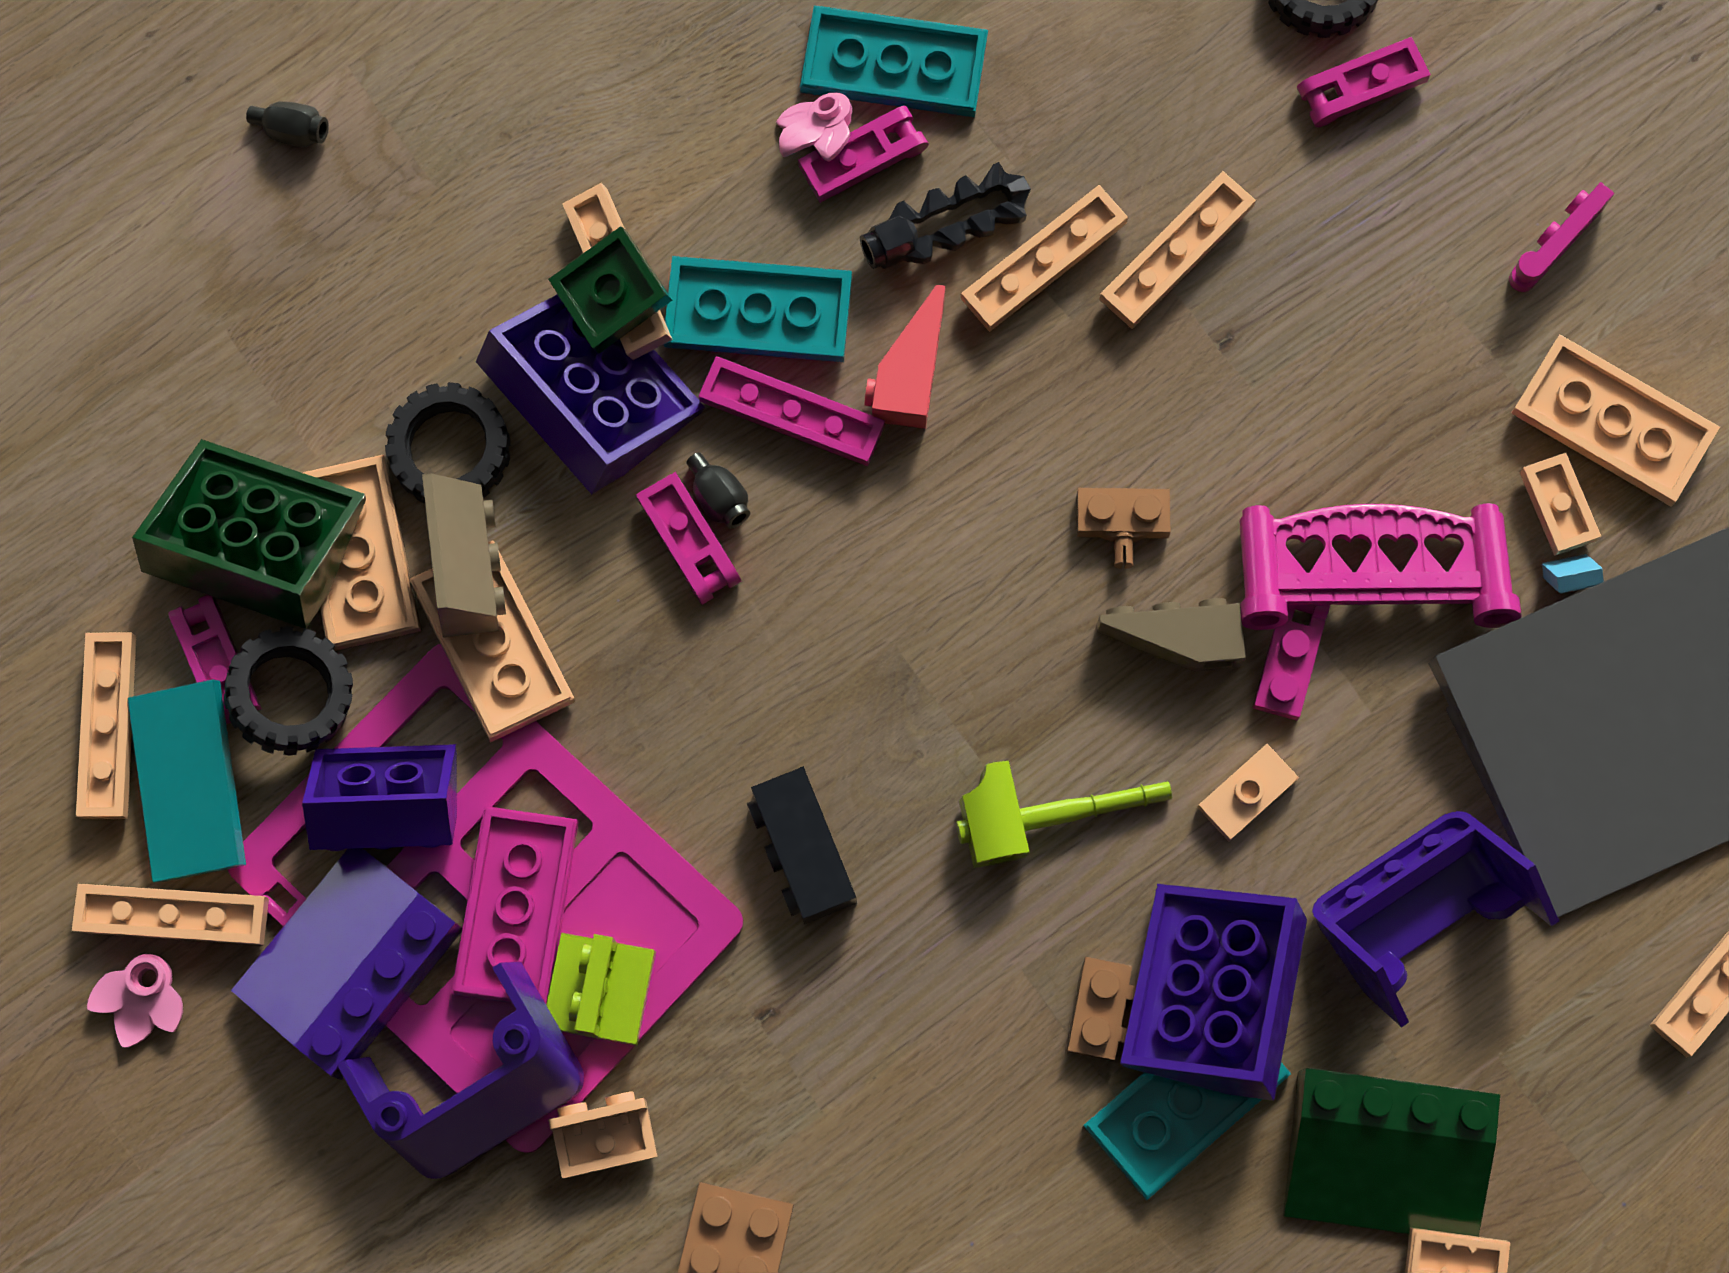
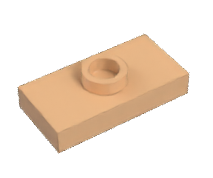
[1197,744,1299,842]
[1405,1227,1510,1273]

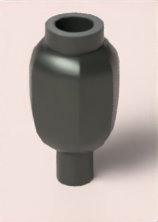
[246,101,329,147]
[686,452,750,529]

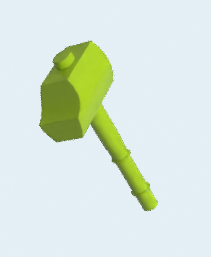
[956,761,1172,868]

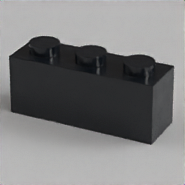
[747,766,857,924]

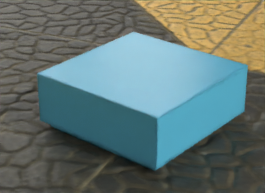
[1542,554,1604,593]

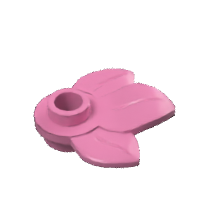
[776,93,852,162]
[87,954,183,1048]

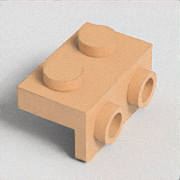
[549,1092,658,1179]

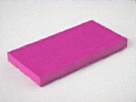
[451,806,579,1005]

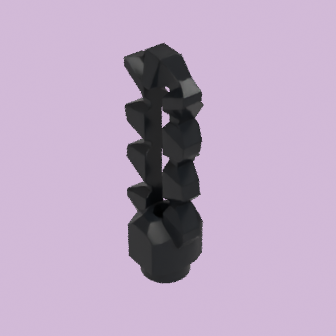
[860,162,1031,269]

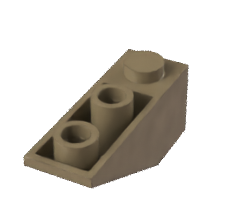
[1096,598,1246,672]

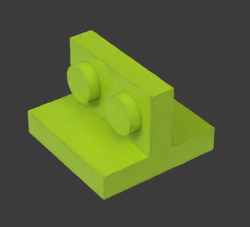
[546,933,656,1046]

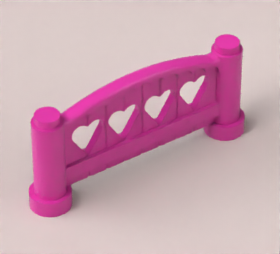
[1239,503,1522,630]

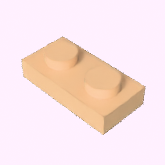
[1519,453,1601,556]

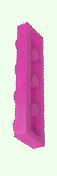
[699,356,885,466]

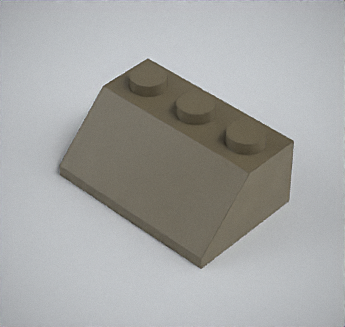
[422,473,506,637]

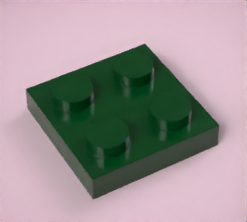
[548,226,673,354]

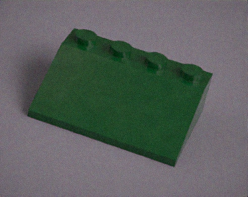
[132,439,366,629]
[1283,1068,1501,1237]

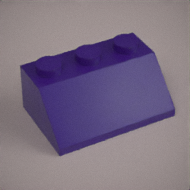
[302,744,457,851]

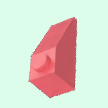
[864,285,946,429]

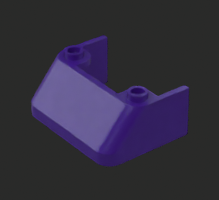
[1312,811,1559,1028]
[337,962,584,1179]

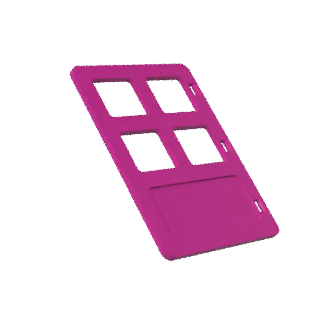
[228,644,743,1153]

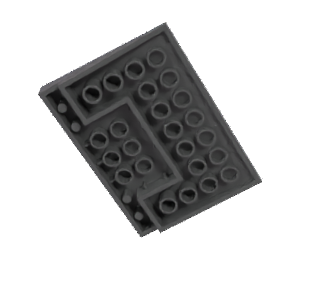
[1428,527,1729,917]

